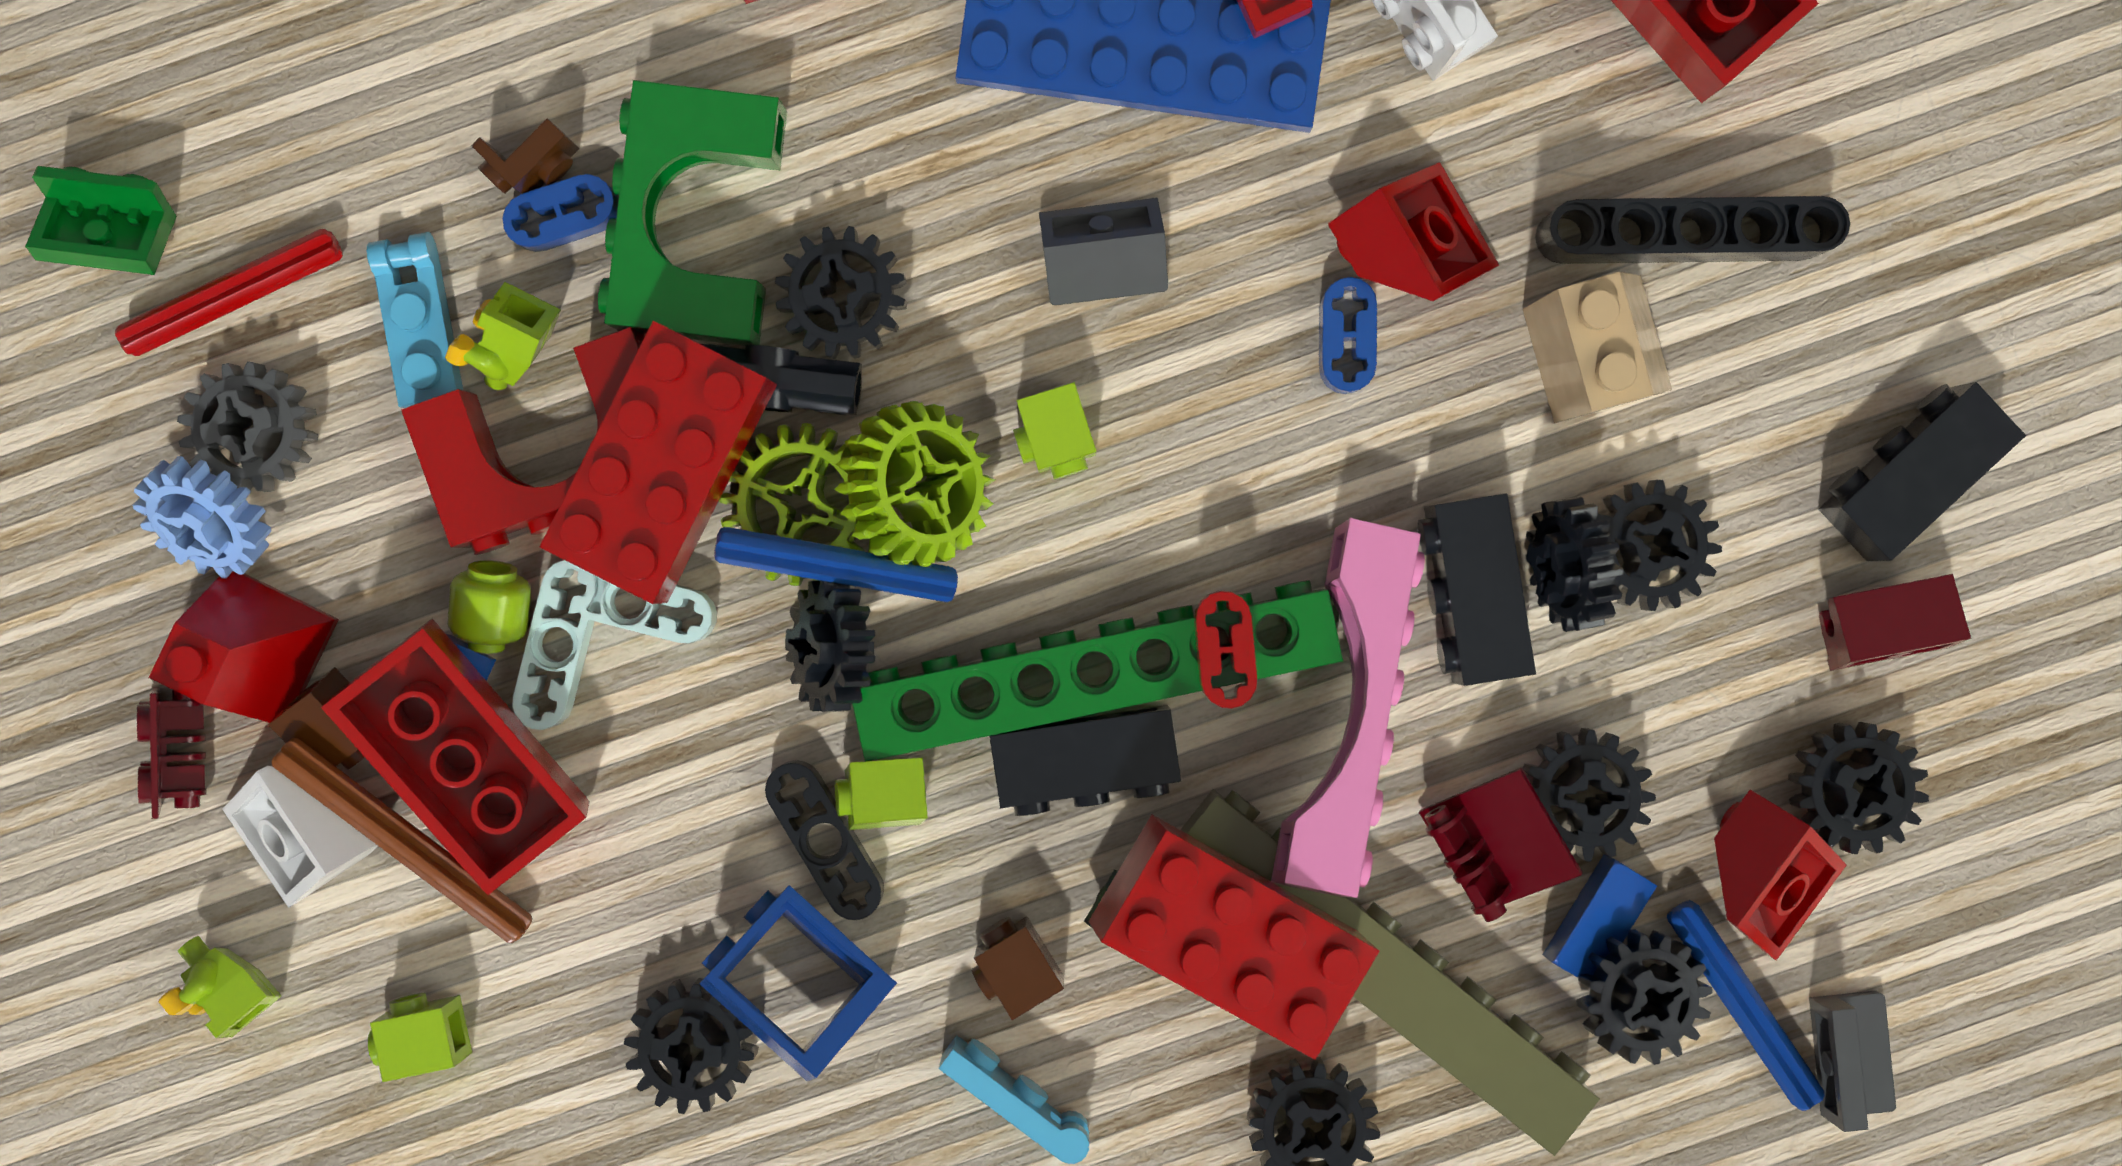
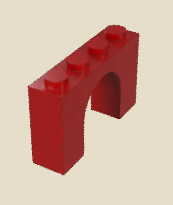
[401,327,645,555]

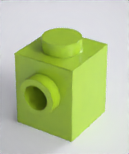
[1013,382,1097,480]
[835,757,928,830]
[368,993,472,1082]

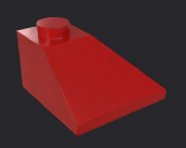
[1328,162,1499,301]
[148,571,339,723]
[1714,789,1847,961]

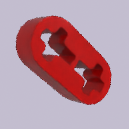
[1194,591,1257,709]

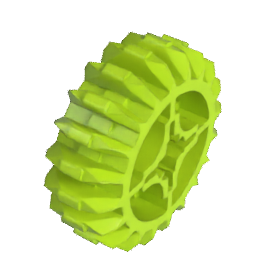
[834,401,996,567]
[719,423,864,586]

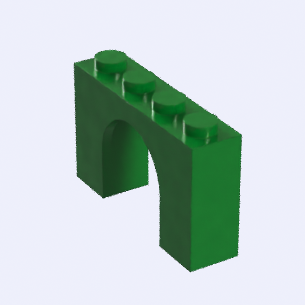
[598,80,787,346]

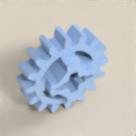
[133,456,271,578]

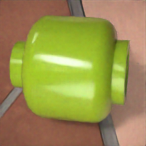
[447,560,531,654]

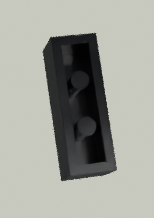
[1818,382,2026,561]
[1418,493,1536,686]
[989,705,1181,816]

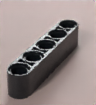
[1535,196,1850,264]

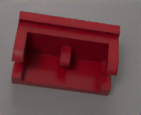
[1819,574,1972,671]

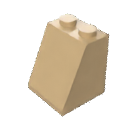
[1523,272,1672,424]

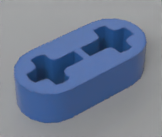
[502,174,619,252]
[1319,277,1377,394]

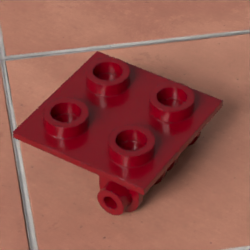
[137,687,207,819]
[1419,768,1583,922]

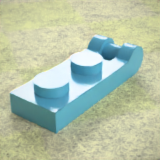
[366,232,464,408]
[938,1035,1089,1164]

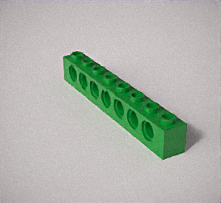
[852,580,1343,762]

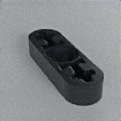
[765,760,884,920]

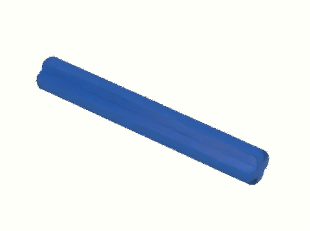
[714,527,958,602]
[1667,900,1825,1111]

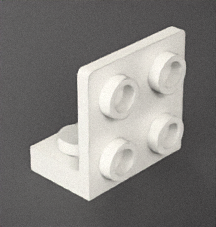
[1372,0,1498,81]

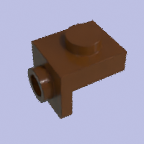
[471,118,580,194]

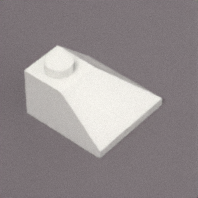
[222,766,378,908]

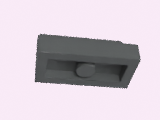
[1039,198,1168,305]
[1809,991,1896,1132]

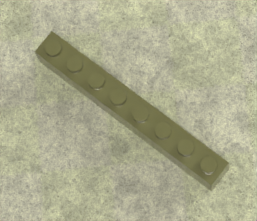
[1180,789,1600,1156]

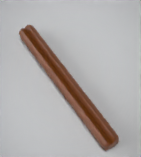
[271,737,533,943]

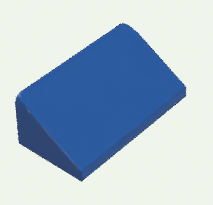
[1542,854,1657,978]

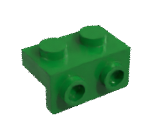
[25,166,177,275]

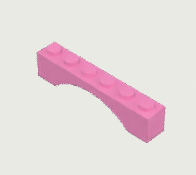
[1271,518,1425,898]

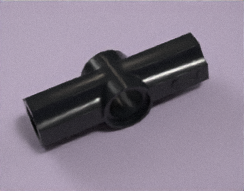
[701,344,862,416]

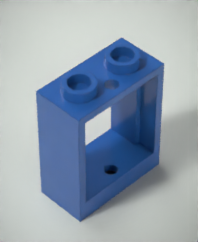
[699,885,897,1081]

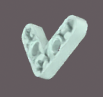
[512,560,717,730]

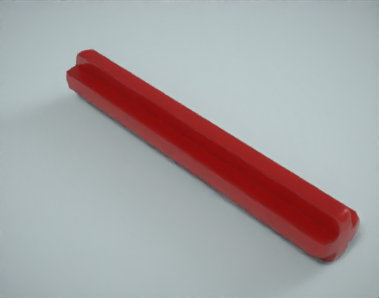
[115,229,343,356]

